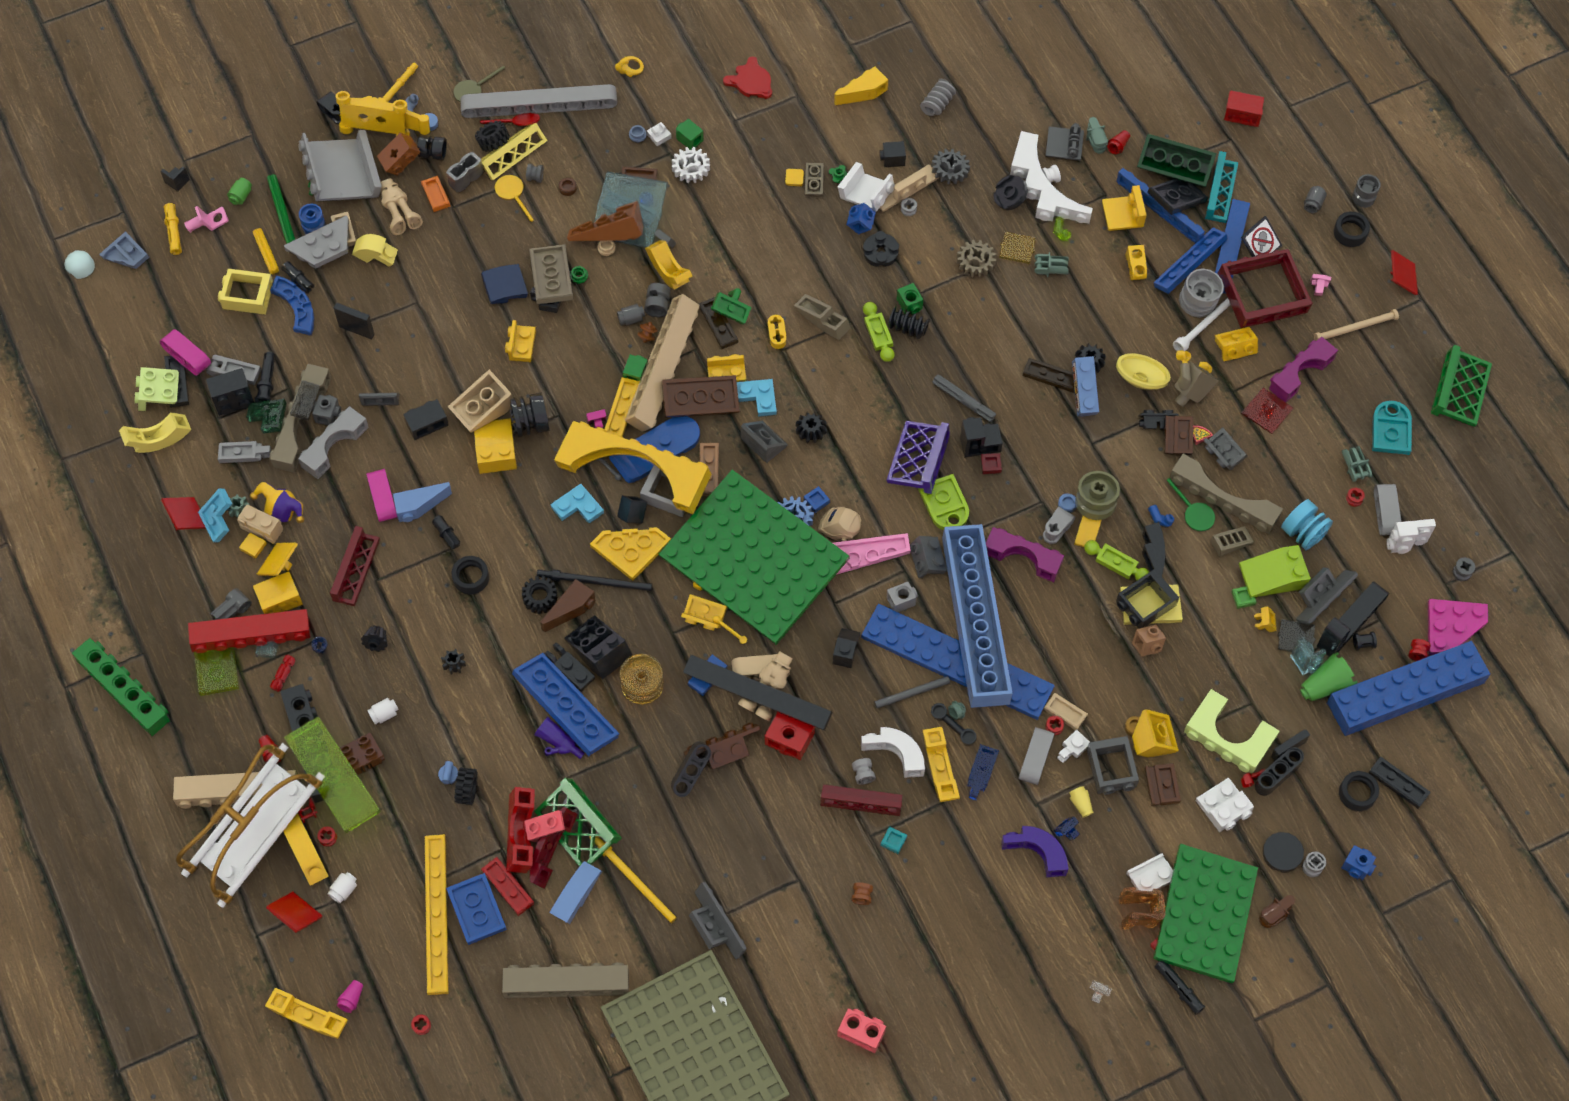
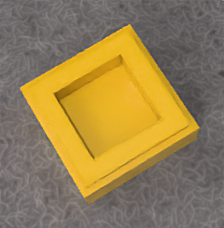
[239,533,267,559]

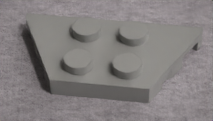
[284,215,349,269]

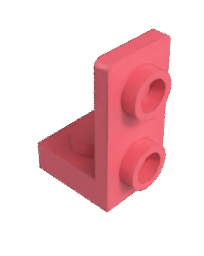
[524,810,565,842]

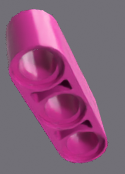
[160,329,211,376]
[366,469,398,522]

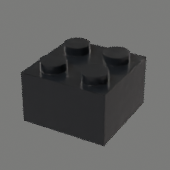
[206,368,255,416]

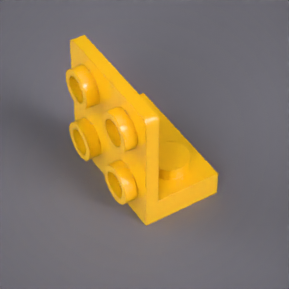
[1102,185,1146,231]
[253,572,303,614]

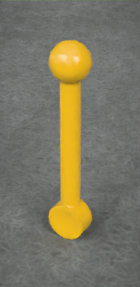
[713,616,747,644]

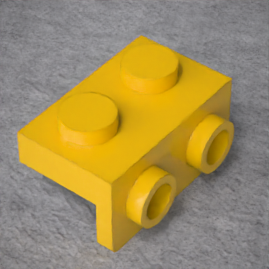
[681,594,727,631]

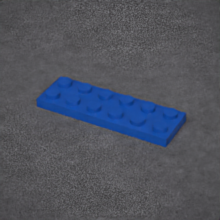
[512,653,619,756]

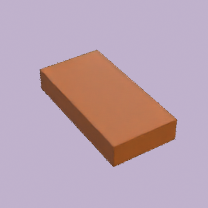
[421,176,451,212]

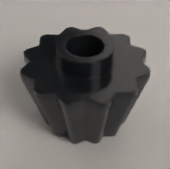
[361,625,388,652]

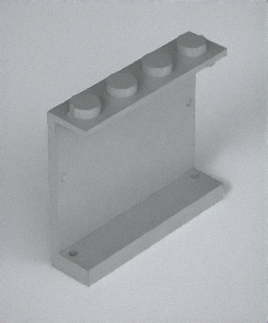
[298,130,382,201]

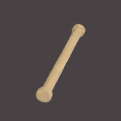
[1314,309,1399,341]

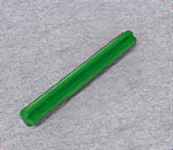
[267,174,295,244]

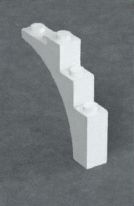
[1010,131,1093,224]

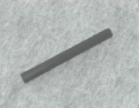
[874,676,950,709]

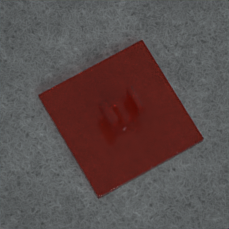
[1241,387,1293,434]

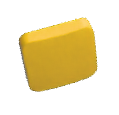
[785,169,804,186]

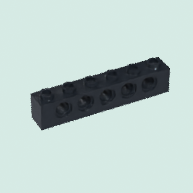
[280,684,340,803]

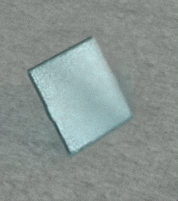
[594,171,668,247]

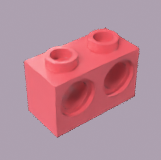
[837,1008,886,1054]

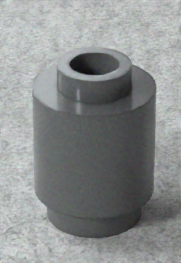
[1304,186,1327,213]
[617,304,645,326]

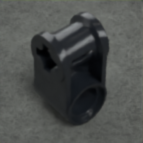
[316,91,341,125]

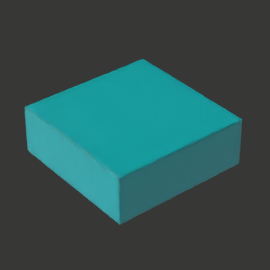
[880,826,908,854]

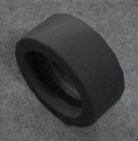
[1334,211,1370,247]
[452,556,489,595]
[1339,771,1380,812]

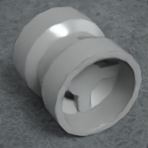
[852,758,876,785]
[1302,852,1326,877]

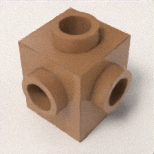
[1132,625,1166,656]

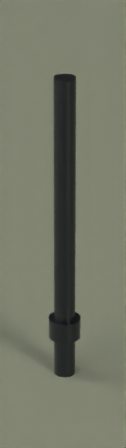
[537,569,652,591]

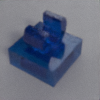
[1053,816,1080,840]

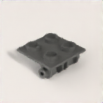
[1046,123,1084,161]

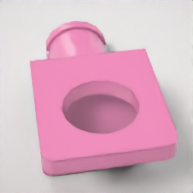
[184,206,229,233]

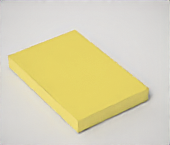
[1120,585,1183,625]

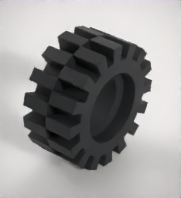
[475,121,510,152]
[522,576,558,614]
[454,767,478,805]

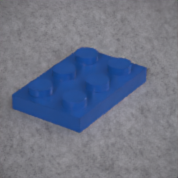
[446,873,507,945]

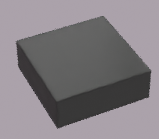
[654,229,676,248]

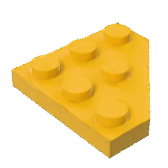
[590,527,671,581]

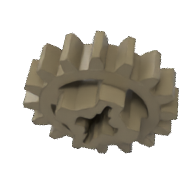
[957,240,996,277]

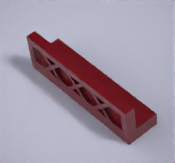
[330,526,380,607]
[820,784,903,816]

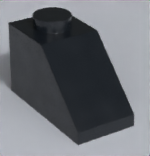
[832,628,861,668]

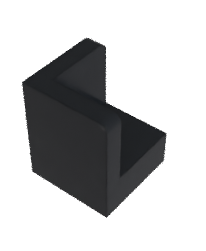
[160,166,190,192]
[617,495,647,524]

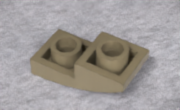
[805,163,824,196]

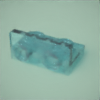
[1290,637,1326,675]

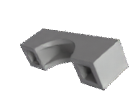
[298,406,369,479]

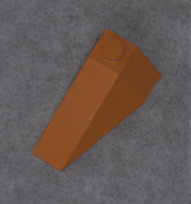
[567,201,644,241]

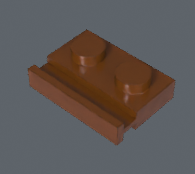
[1164,416,1193,455]
[1144,763,1181,806]

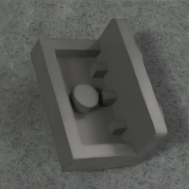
[1204,427,1247,471]
[910,536,947,578]

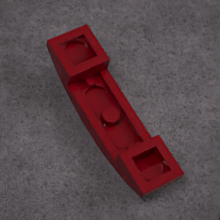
[530,807,578,889]

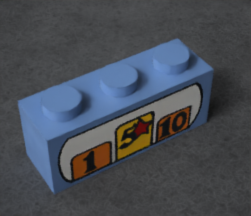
[1072,356,1099,417]

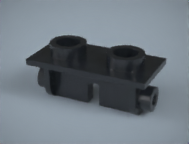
[1138,410,1178,429]

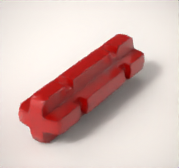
[270,655,295,692]

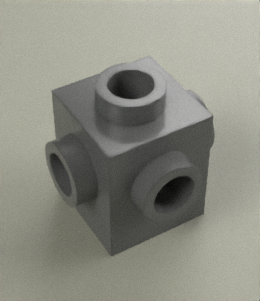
[312,395,341,425]

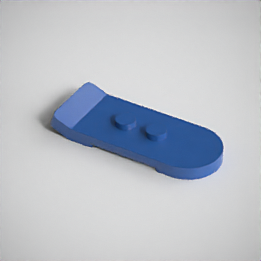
[609,416,700,483]

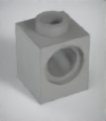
[886,582,918,612]

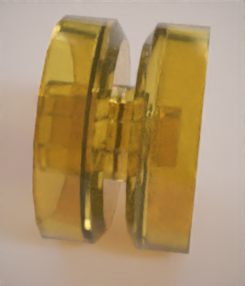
[619,654,664,704]

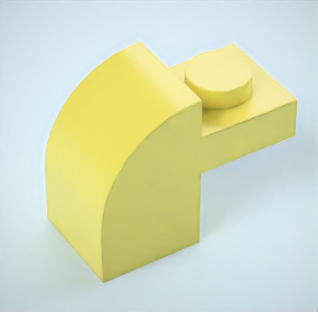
[352,234,398,267]

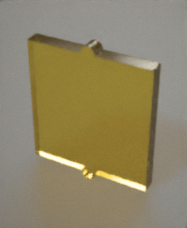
[999,231,1036,264]

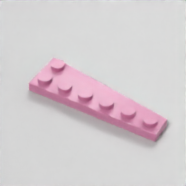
[833,533,911,575]

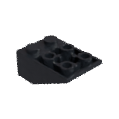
[564,615,633,679]

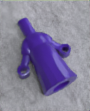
[534,717,585,759]

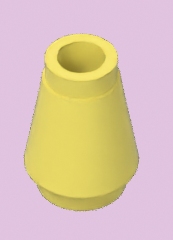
[1069,786,1094,818]

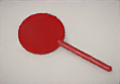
[480,113,540,126]

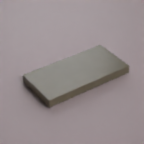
[529,244,573,304]

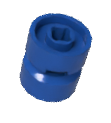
[299,204,326,234]

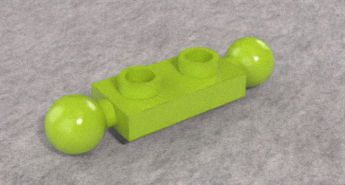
[863,302,895,362]
[1084,540,1149,580]

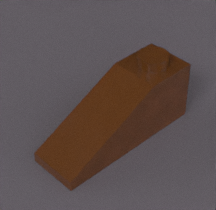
[540,579,596,632]

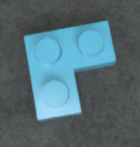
[737,379,777,417]
[550,484,604,523]
[198,488,232,542]

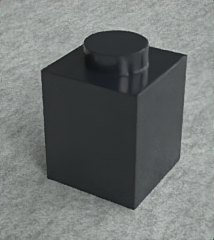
[879,141,906,168]

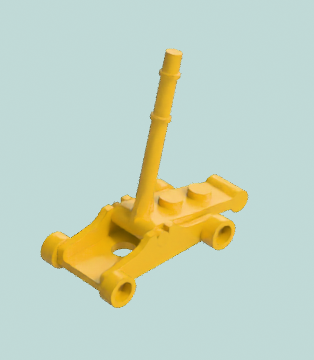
[336,63,430,136]

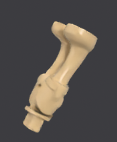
[380,178,423,235]
[738,651,793,721]

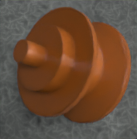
[638,321,658,343]

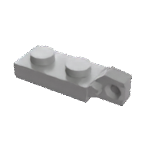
[218,441,272,463]

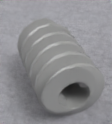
[920,78,956,116]

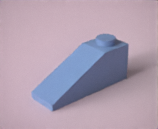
[393,482,452,522]

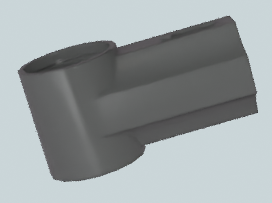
[210,588,252,620]

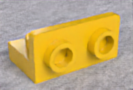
[505,320,536,362]
[1215,327,1258,361]
[707,354,746,382]

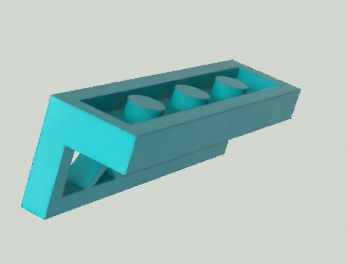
[1205,151,1239,223]

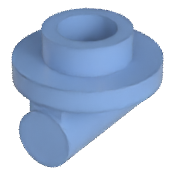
[438,761,458,784]

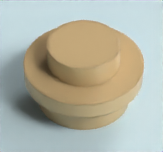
[597,241,616,256]

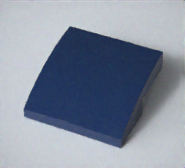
[481,264,528,304]

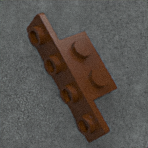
[683,722,761,770]

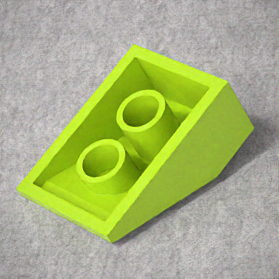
[1239,545,1311,598]

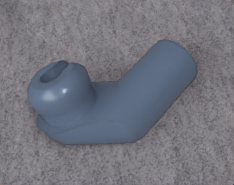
[405,94,419,112]

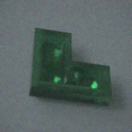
[246,399,287,434]

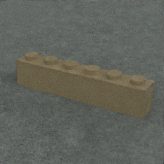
[502,962,629,998]

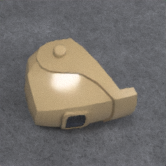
[818,507,861,541]

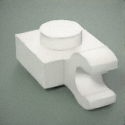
[1057,730,1090,763]

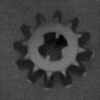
[1075,343,1106,373]
[795,412,827,444]

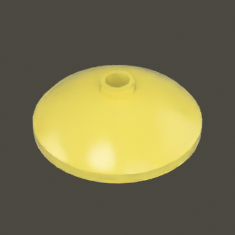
[1116,353,1171,390]

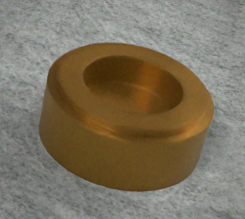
[1125,716,1140,737]

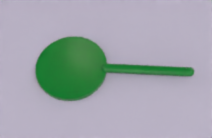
[1167,478,1215,531]

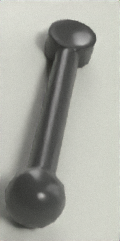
[596,458,622,481]

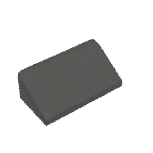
[359,393,399,406]

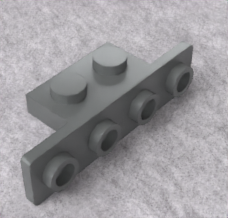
[1296,567,1358,624]
[689,882,746,959]

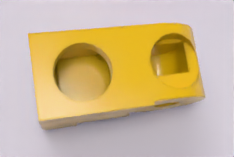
[1125,245,1147,280]

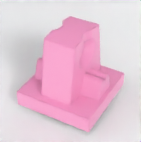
[1310,274,1331,296]

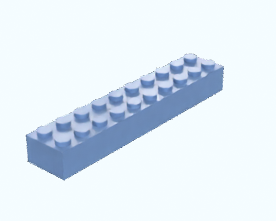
[942,524,1013,708]

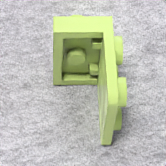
[135,367,179,411]

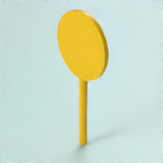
[495,175,534,222]

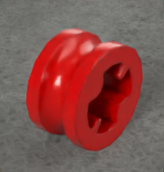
[1346,488,1365,507]
[1046,716,1064,736]
[317,826,337,847]
[411,1015,431,1035]

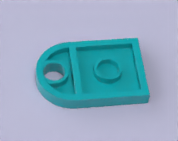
[1372,401,1412,455]

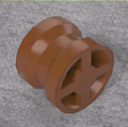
[851,882,873,905]

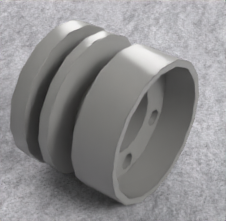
[1179,269,1224,318]

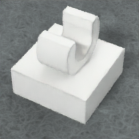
[647,122,672,146]

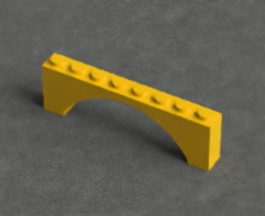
[554,421,712,514]

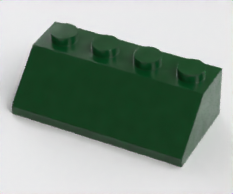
[1137,134,1217,187]

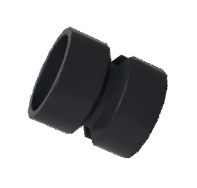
[417,135,447,160]

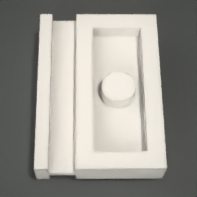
[1127,853,1173,898]

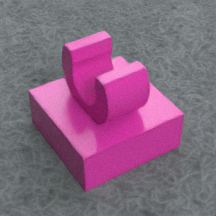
[586,409,606,428]

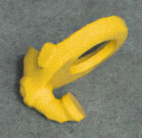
[615,56,644,77]

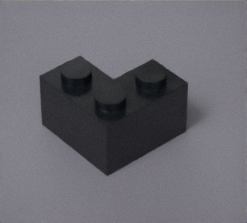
[960,417,1003,458]

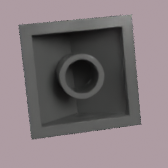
[741,421,788,463]

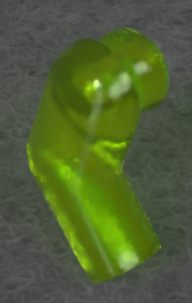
[1053,217,1071,241]

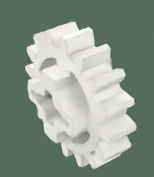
[672,147,710,183]

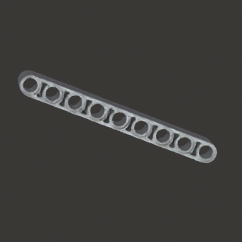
[460,84,617,118]

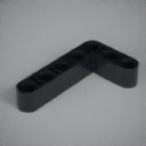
[1316,581,1390,657]

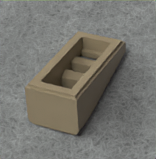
[1211,526,1254,557]

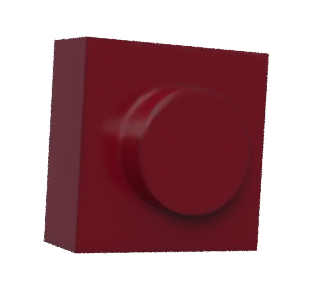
[981,453,1002,474]

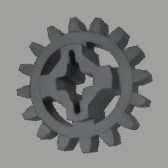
[931,149,970,184]

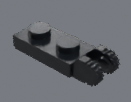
[544,642,595,692]

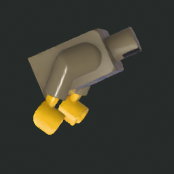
[1175,350,1219,407]

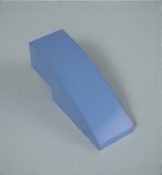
[549,861,602,924]

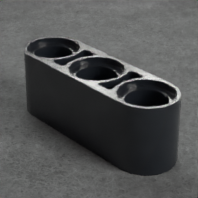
[671,741,711,797]
[1255,747,1304,796]

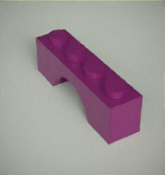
[1269,336,1338,403]
[986,527,1064,583]

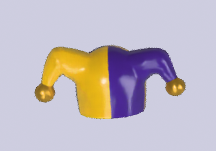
[250,482,304,523]

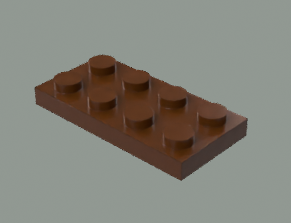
[661,375,740,418]

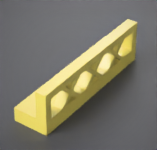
[481,123,548,180]

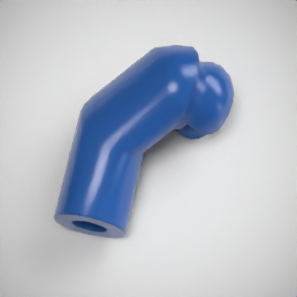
[1148,505,1174,527]

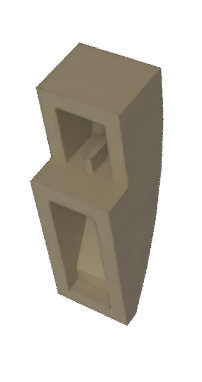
[794,294,850,340]

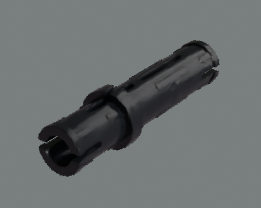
[1155,961,1205,1015]

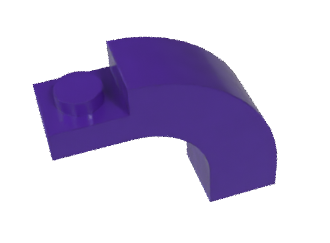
[1001,826,1068,877]

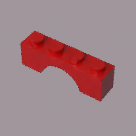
[506,787,535,873]

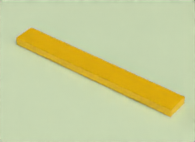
[425,834,449,995]

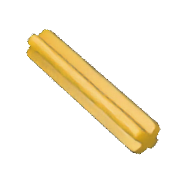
[253,228,279,274]

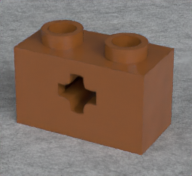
[377,133,420,176]

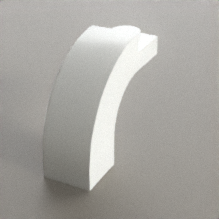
[861,727,925,778]

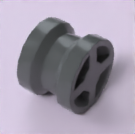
[526,163,544,183]
[1452,557,1475,581]

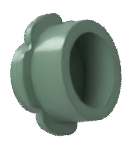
[948,701,966,720]

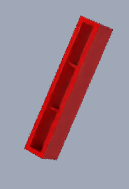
[188,609,311,653]

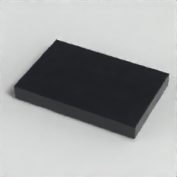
[1147,179,1208,215]

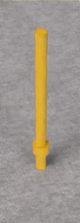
[589,833,677,923]

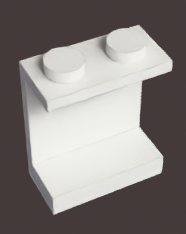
[838,162,895,212]

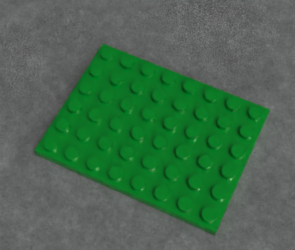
[659,470,850,645]

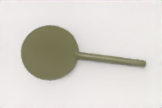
[454,66,505,103]

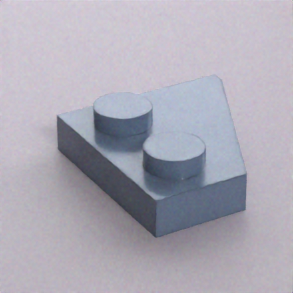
[99,231,149,269]

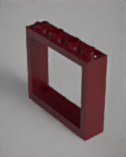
[1217,249,1313,329]

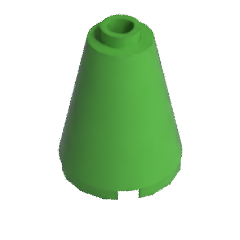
[1300,652,1358,702]

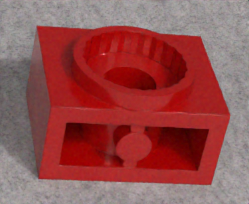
[764,712,815,760]

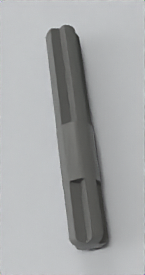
[932,375,996,422]

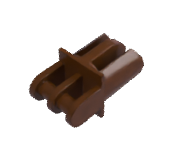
[1259,895,1295,928]

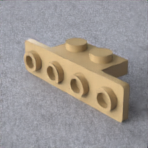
[879,165,939,212]

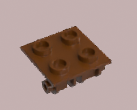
[334,733,385,778]

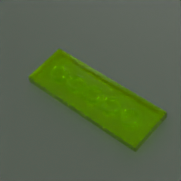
[284,716,381,833]

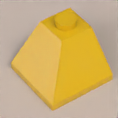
[1132,709,1179,758]

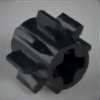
[441,649,466,675]

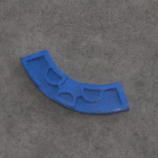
[270,275,314,336]

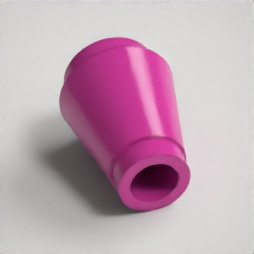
[337,980,363,1013]

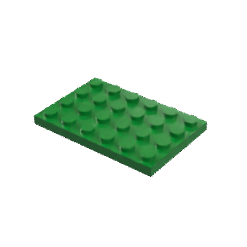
[1153,844,1258,983]

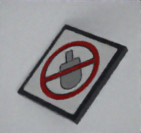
[1241,216,1282,257]

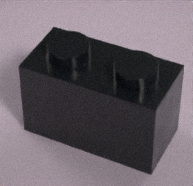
[403,399,449,440]

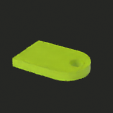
[918,474,969,530]

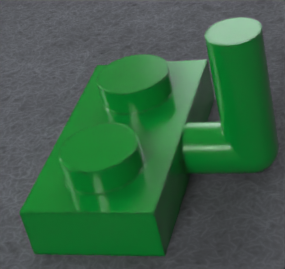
[711,288,752,325]

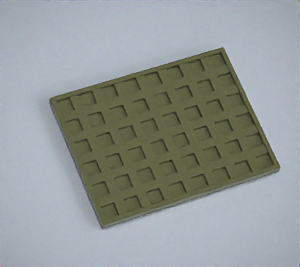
[600,950,790,1101]

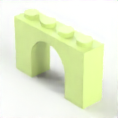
[1184,689,1279,774]

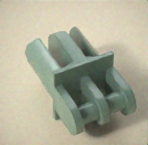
[1086,117,1108,154]
[1035,252,1069,277]
[1342,446,1372,482]

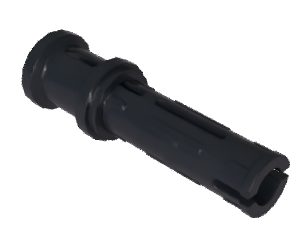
[254,352,276,406]

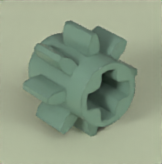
[227,494,250,517]

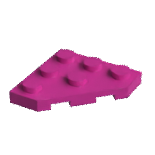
[1428,599,1488,655]

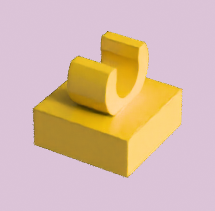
[1254,607,1277,633]

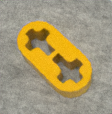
[768,315,786,349]

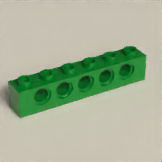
[72,638,170,736]

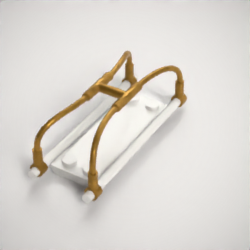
[176,743,325,908]

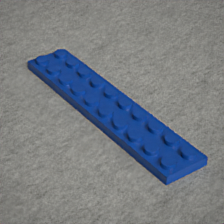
[861,603,1055,720]

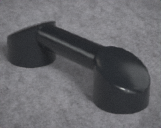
[931,703,977,746]

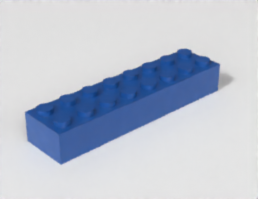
[1327,641,1490,736]

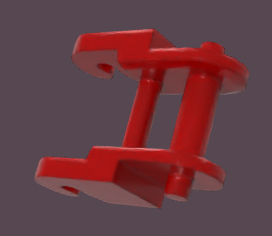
[297,796,318,823]

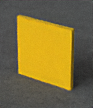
[257,543,298,576]

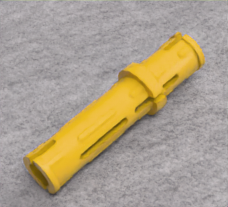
[164,203,182,255]

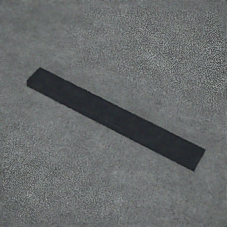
[683,655,833,731]

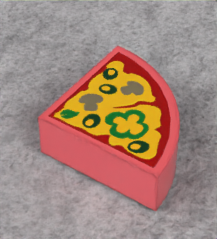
[1193,426,1213,445]

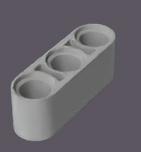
[1374,484,1401,535]
[1019,727,1055,785]

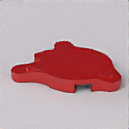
[723,56,772,99]

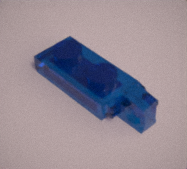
[967,744,999,800]

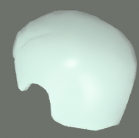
[64,250,95,279]

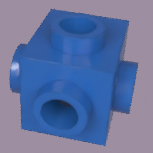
[846,203,876,234]
[1341,845,1376,880]

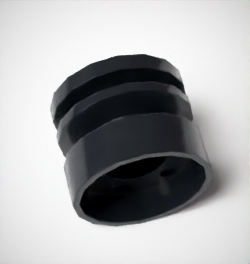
[510,392,550,437]

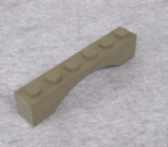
[269,364,332,473]
[1170,454,1283,534]

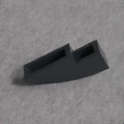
[1142,522,1165,577]

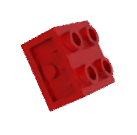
[1224,91,1264,127]

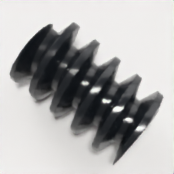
[888,306,930,339]

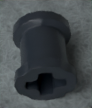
[1353,631,1377,651]

